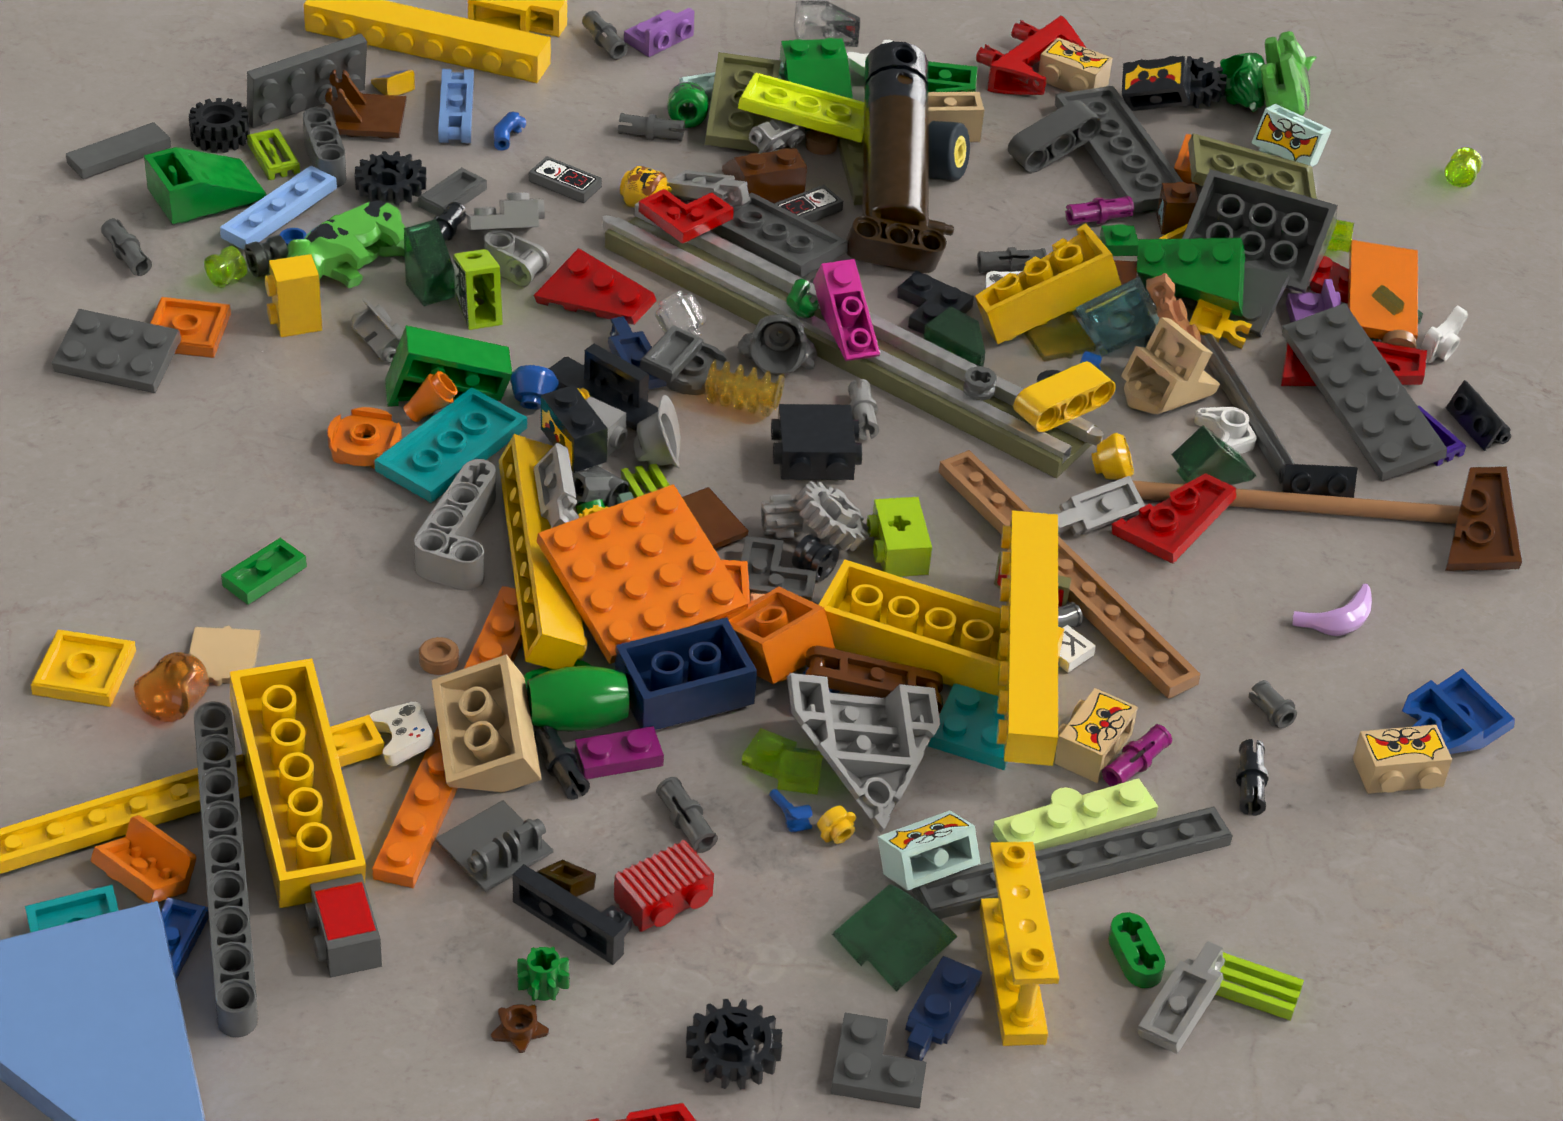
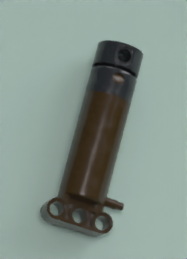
[846,41,954,273]

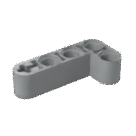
[414,459,496,591]

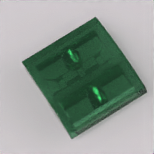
[832,884,958,992]

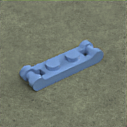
[438,69,474,143]

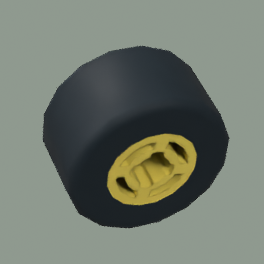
[929,121,970,180]

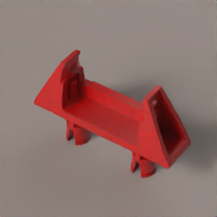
[976,15,1086,95]

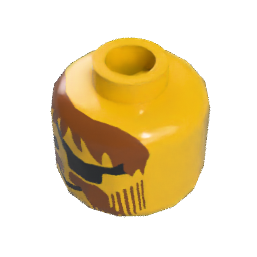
[620,166,671,208]

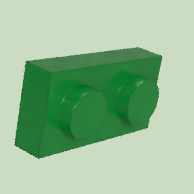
[221,538,307,605]

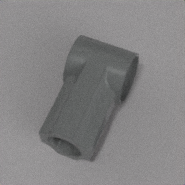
[573,466,629,507]

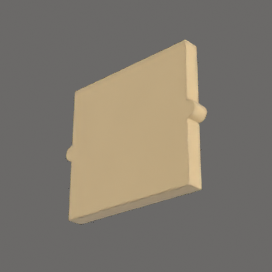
[184,626,261,686]

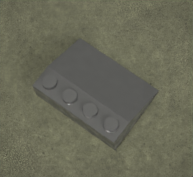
[1182,169,1338,293]

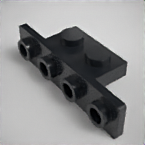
[548,343,658,431]

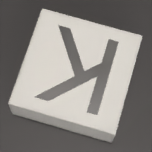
[1058,625,1096,673]

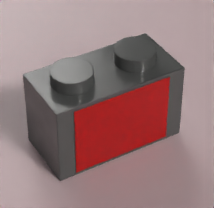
[304,874,382,978]

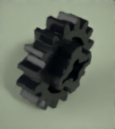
[1182,56,1227,108]
[354,151,427,206]
[686,999,783,1090]

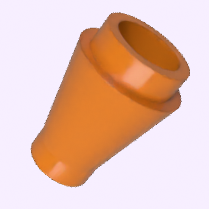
[403,371,458,423]

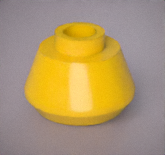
[1091,433,1134,480]

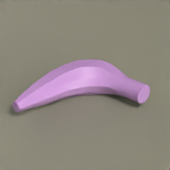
[1293,584,1372,636]

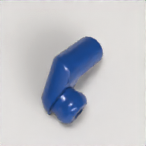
[493,111,526,151]

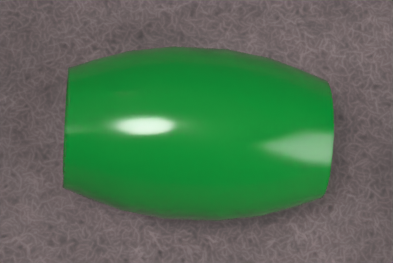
[527,666,629,732]

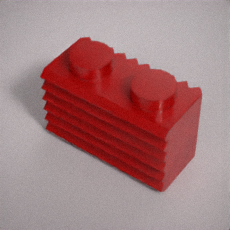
[614,840,714,932]

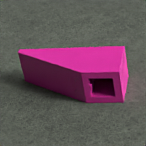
[813,259,880,361]

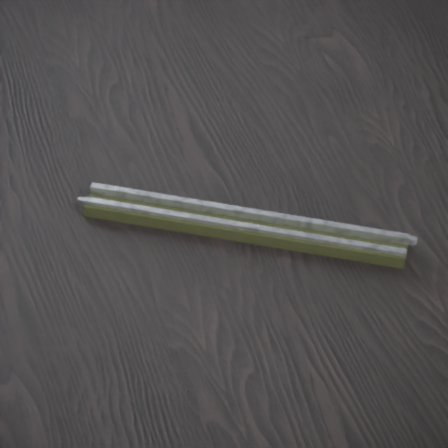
[602,202,1103,479]

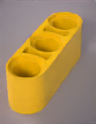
[1013,361,1116,432]

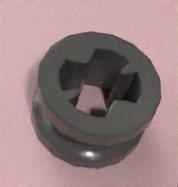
[963,366,997,400]

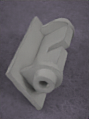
[749,119,806,154]
[351,297,404,362]

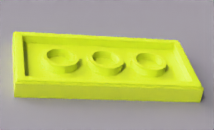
[738,73,864,142]

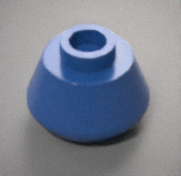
[510,365,559,409]

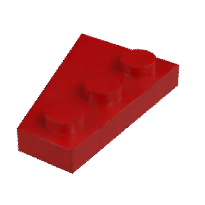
[533,248,657,325]
[1111,473,1236,564]

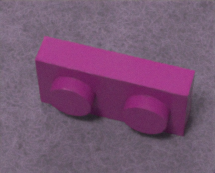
[575,726,664,779]

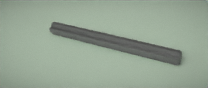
[1200,333,1295,476]

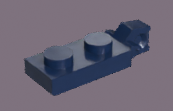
[608,316,667,390]
[905,956,983,1061]

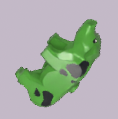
[1261,31,1317,116]
[287,201,421,288]

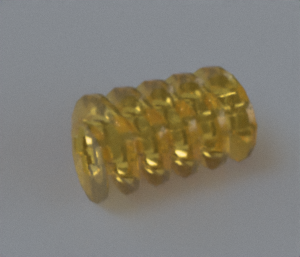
[705,358,785,417]

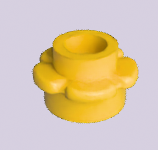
[817,806,856,844]

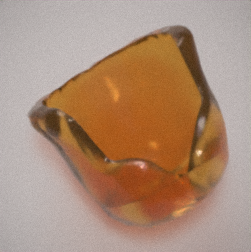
[133,652,209,722]

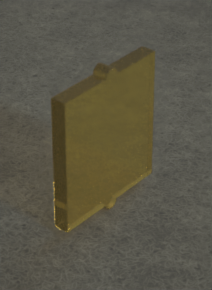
[1024,312,1096,362]

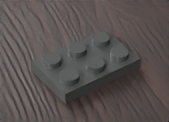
[52,309,181,393]

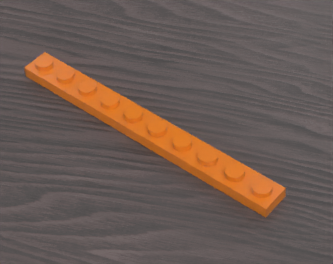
[372,586,523,888]

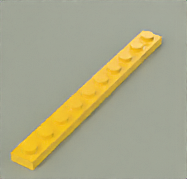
[0,715,384,874]

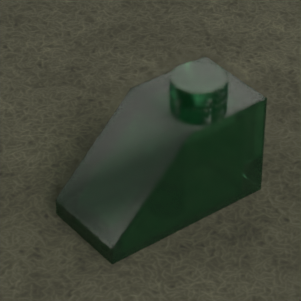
[404,219,455,306]
[924,306,986,367]
[1171,425,1257,485]

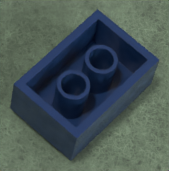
[615,617,757,730]

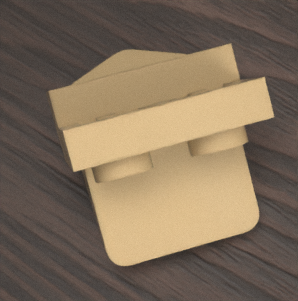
[1121,317,1220,414]

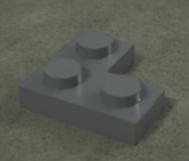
[741,536,816,601]
[831,1012,927,1109]

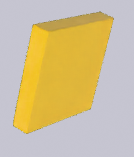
[31,629,136,707]

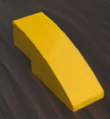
[468,0,567,37]

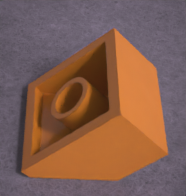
[725,586,835,684]

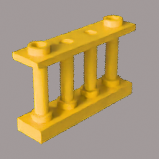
[980,842,1059,1046]

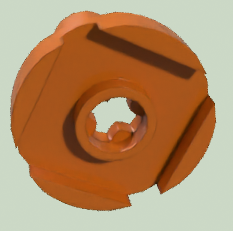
[327,407,402,469]

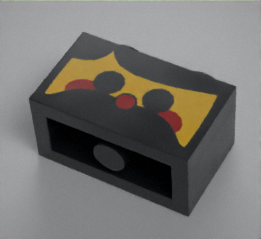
[1122,56,1191,111]
[541,385,608,473]

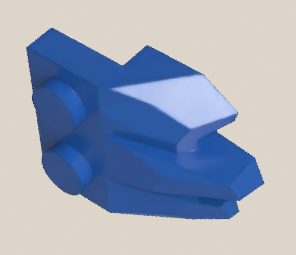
[1402,669,1515,754]

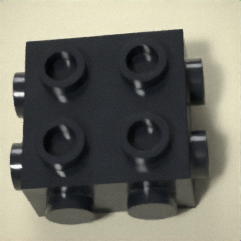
[771,404,862,480]

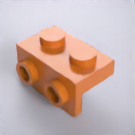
[90,815,197,903]

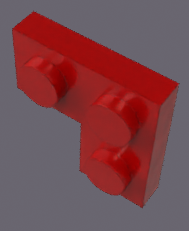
[638,189,734,244]

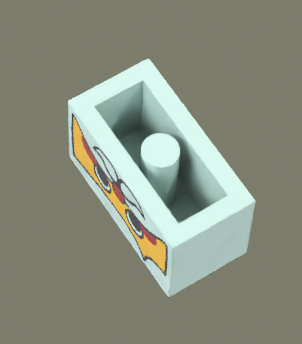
[1251,104,1331,167]
[877,810,981,891]

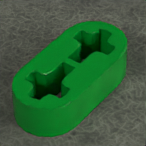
[1108,912,1166,988]

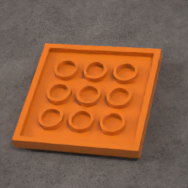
[536,484,748,664]

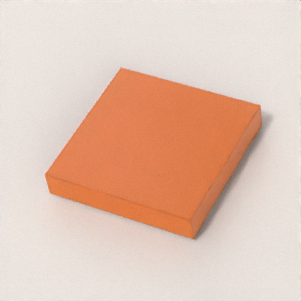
[150,297,231,358]

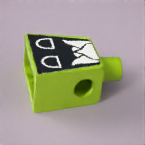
[453,249,503,330]

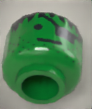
[667,82,709,128]

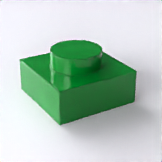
[1100,224,1138,256]

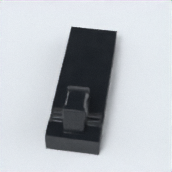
[513,864,632,965]

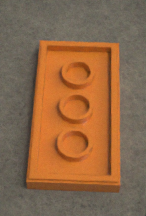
[1348,240,1418,340]

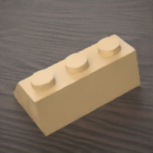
[431,654,542,792]

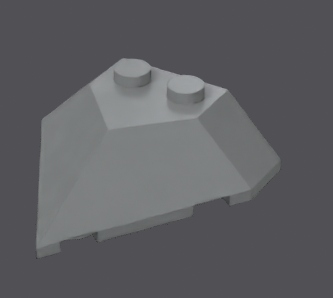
[787,673,940,833]

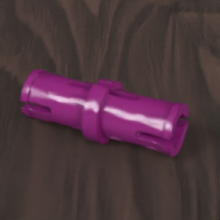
[1065,196,1134,226]
[1102,724,1172,787]

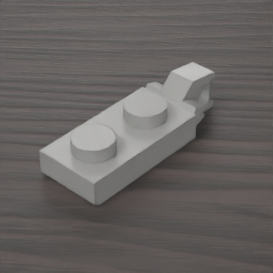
[667,170,750,206]
[534,443,579,528]
[1057,476,1145,536]
[1137,941,1225,1054]

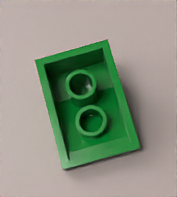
[779,38,853,131]

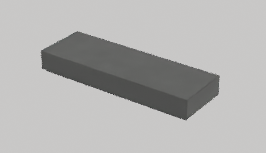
[66,122,171,179]

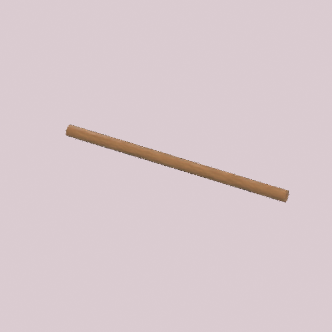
[1132,480,1460,524]

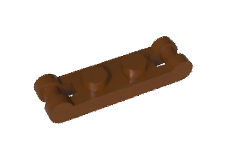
[805,646,943,714]

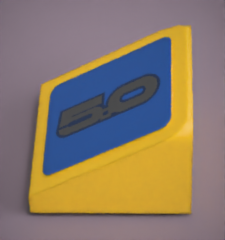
[371,70,415,96]

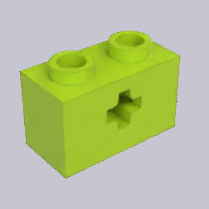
[867,497,932,577]

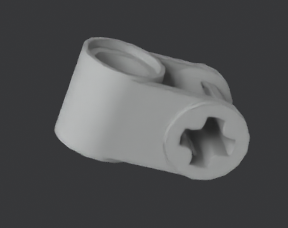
[484,229,550,286]

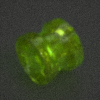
[1444,147,1483,187]
[204,246,248,288]

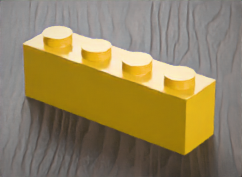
[975,223,1122,344]

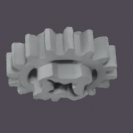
[795,481,869,552]

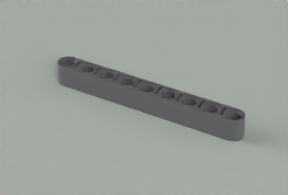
[194,701,258,1037]

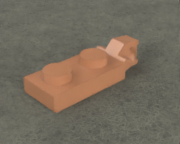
[1146,273,1201,343]

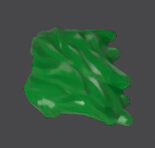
[1220,53,1265,112]

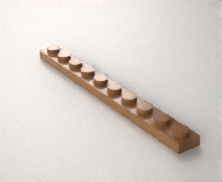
[939,450,1201,699]

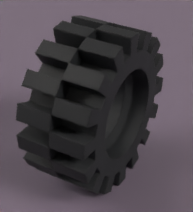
[189,98,250,153]

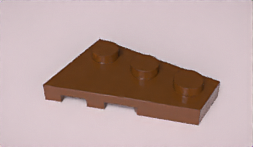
[1445,466,1522,571]

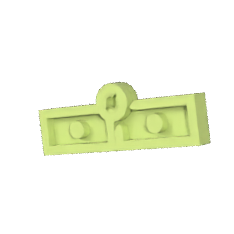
[993,778,1158,851]

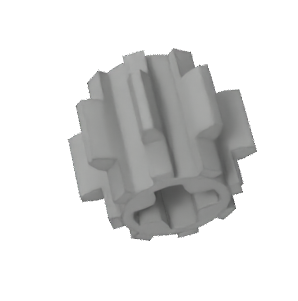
[761,494,803,539]

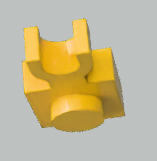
[1189,299,1252,349]

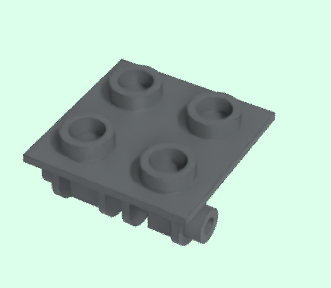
[435,800,553,892]

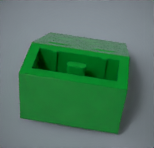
[144,147,267,225]

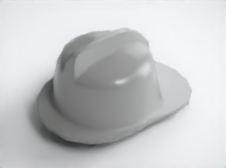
[633,395,681,468]

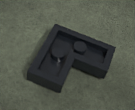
[897,270,974,341]

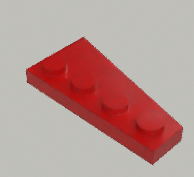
[1281,341,1427,386]

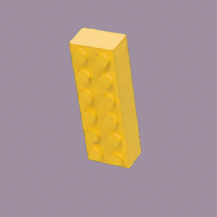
[819,559,1064,696]
[230,658,366,908]

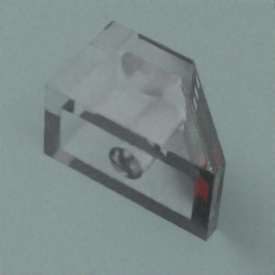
[794,1,861,47]

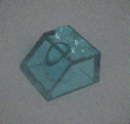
[1076,277,1160,357]

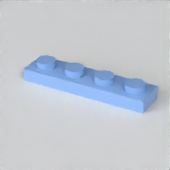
[220,166,337,250]

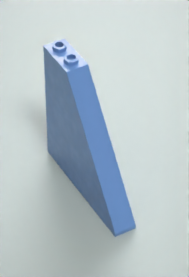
[0,901,206,1121]

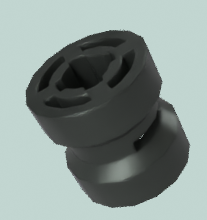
[244,235,288,277]

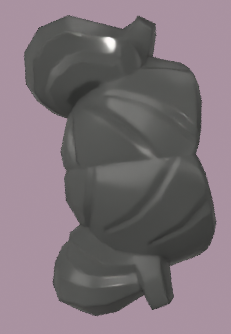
[737,314,817,375]

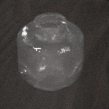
[655,290,706,336]

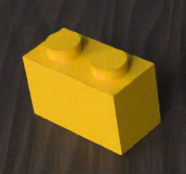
[265,254,322,337]

